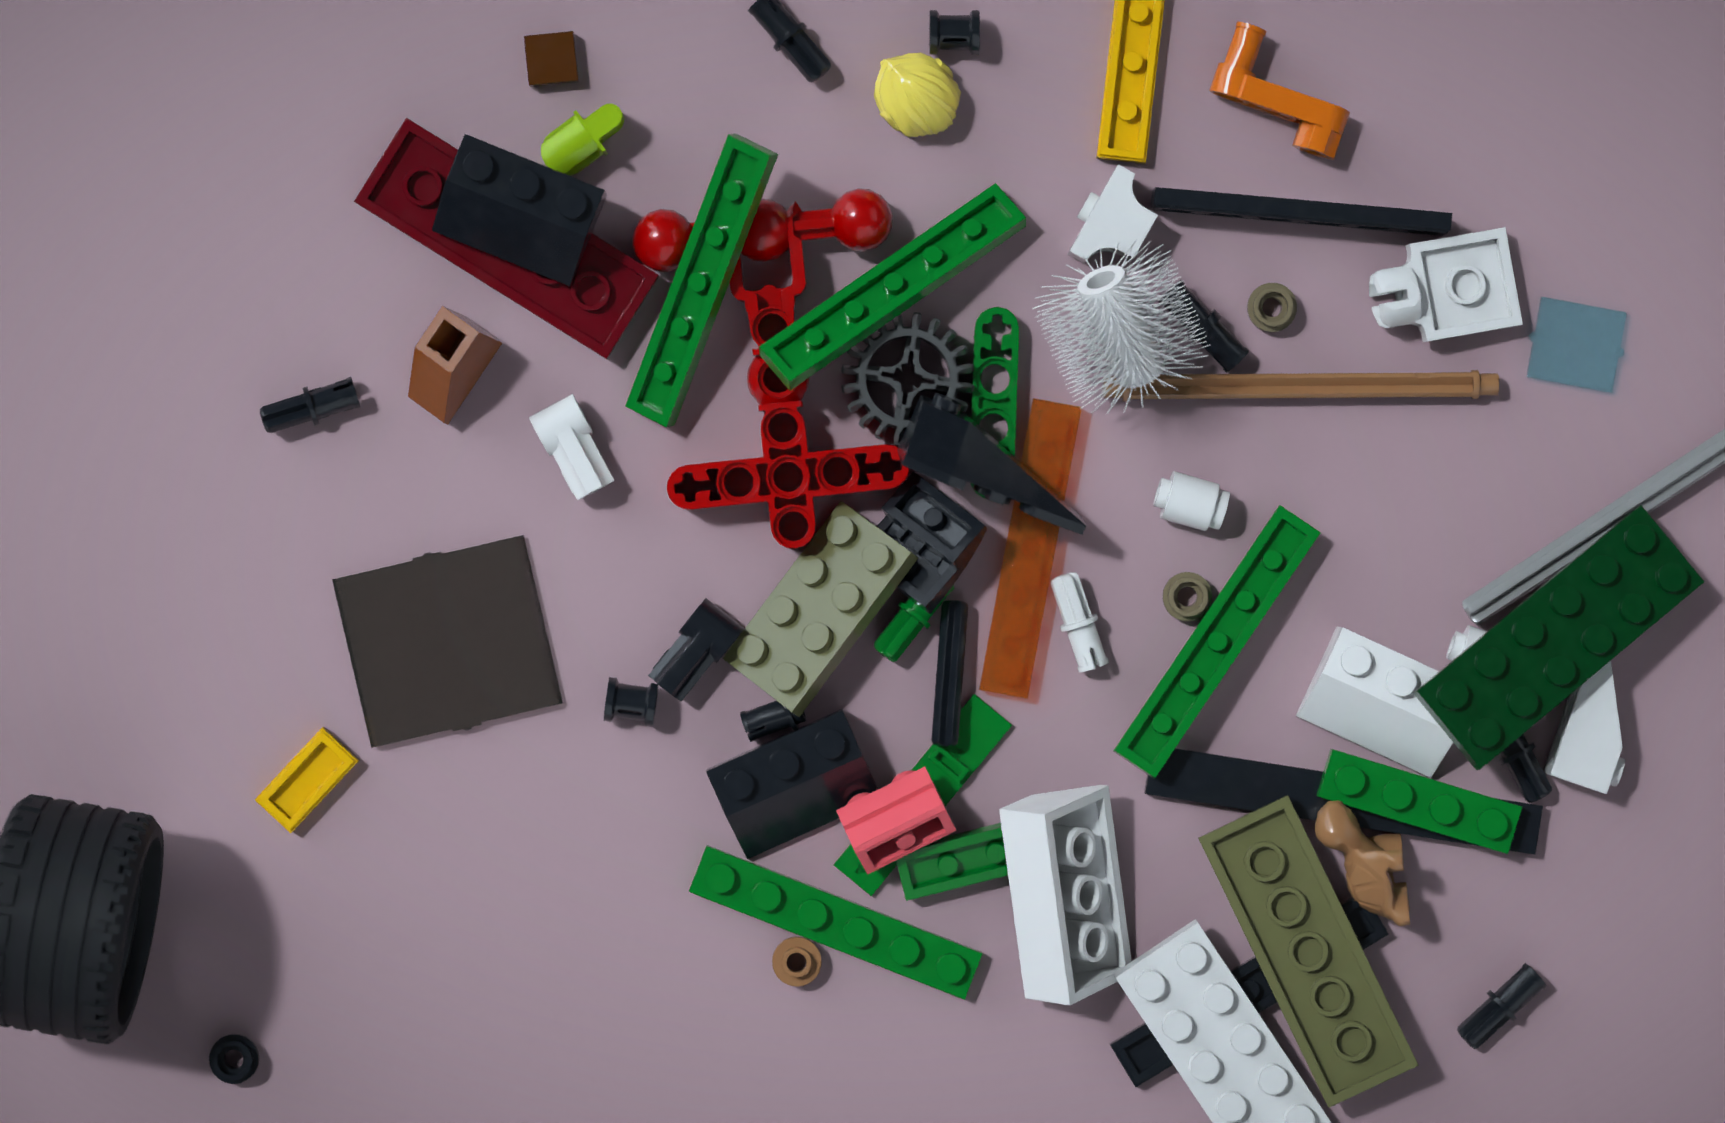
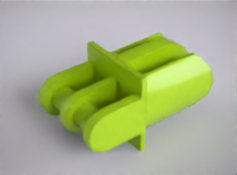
[541,103,624,176]

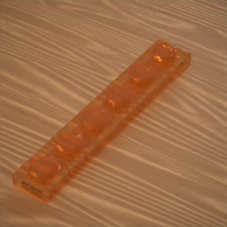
[979,398,1082,699]

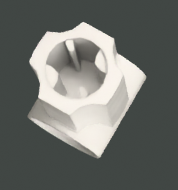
[529,394,615,500]

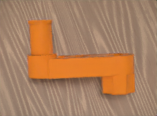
[1209,21,1350,160]

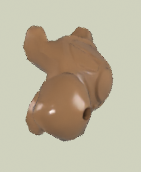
[1315,800,1411,927]

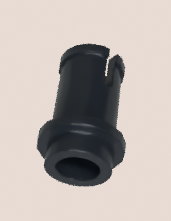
[740,700,806,742]

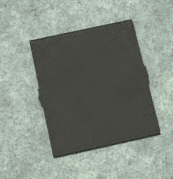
[332,535,563,748]

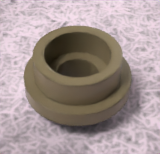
[1247,283,1297,332]
[1162,572,1212,621]

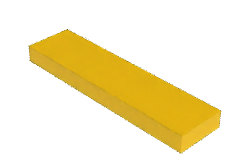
[1096,0,1165,164]

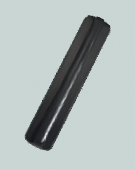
[931,600,968,747]

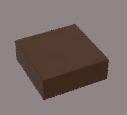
[524,31,579,87]

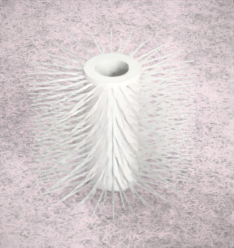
[1032,240,1210,414]

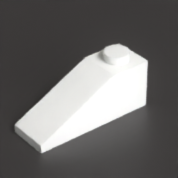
[1543,661,1625,794]

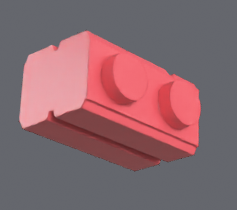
[836,766,957,874]

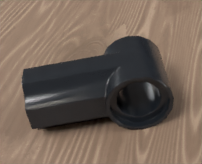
[648,598,744,702]

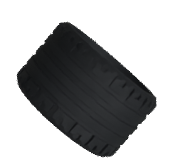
[0,794,164,1045]

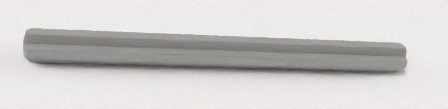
[1462,429,1725,625]

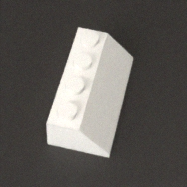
[999,785,1132,1005]

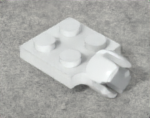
[1369,227,1523,343]

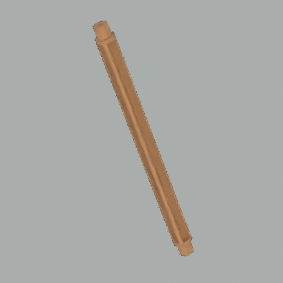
[1102,370,1499,402]

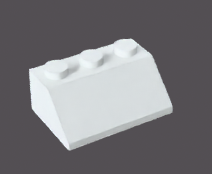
[1296,627,1453,778]

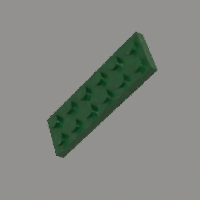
[1413,505,1705,771]

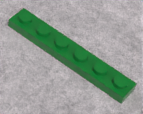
[625,134,779,427]
[759,183,1026,390]
[1113,505,1321,779]
[689,845,983,1000]

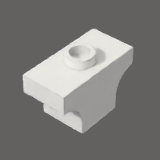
[1067,164,1158,264]

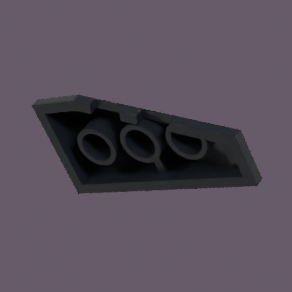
[897,393,1086,535]

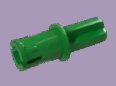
[874,586,955,662]

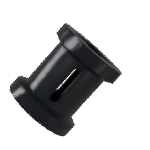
[929,10,980,55]
[604,677,659,727]

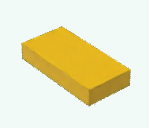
[255,727,360,833]

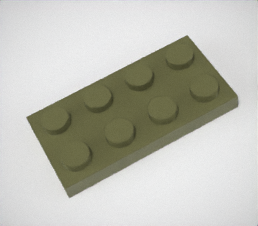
[722,501,918,717]

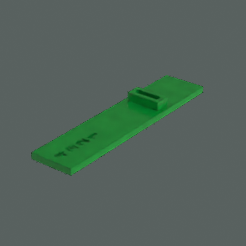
[833,694,1012,896]

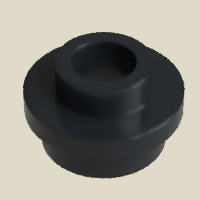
[209,1034,259,1084]

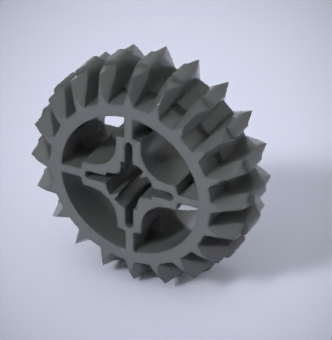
[841,312,974,445]

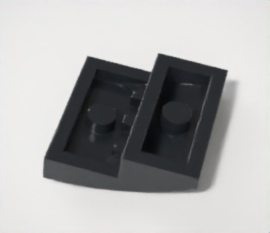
[876,471,987,614]

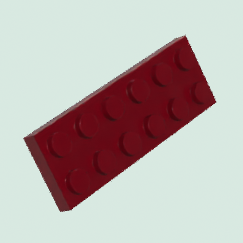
[354,118,659,359]

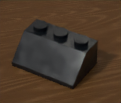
[432,134,607,287]
[706,709,878,859]

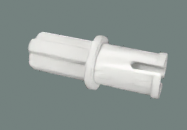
[1051,572,1109,672]

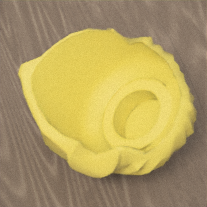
[874,53,961,138]

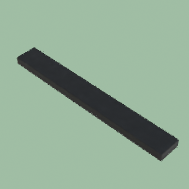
[1144,748,1543,855]

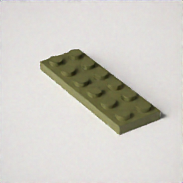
[1198,795,1419,1108]

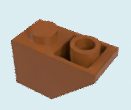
[408,306,502,425]

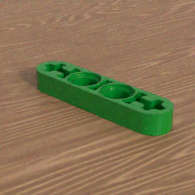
[970,307,1019,499]

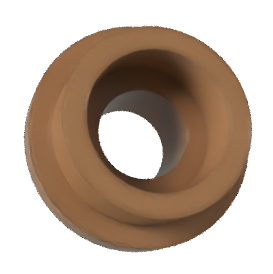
[772,937,821,987]

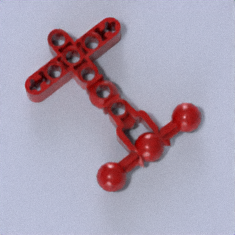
[633,188,909,549]

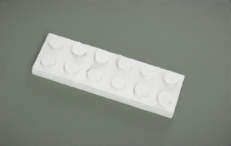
[1113,919,1331,1123]

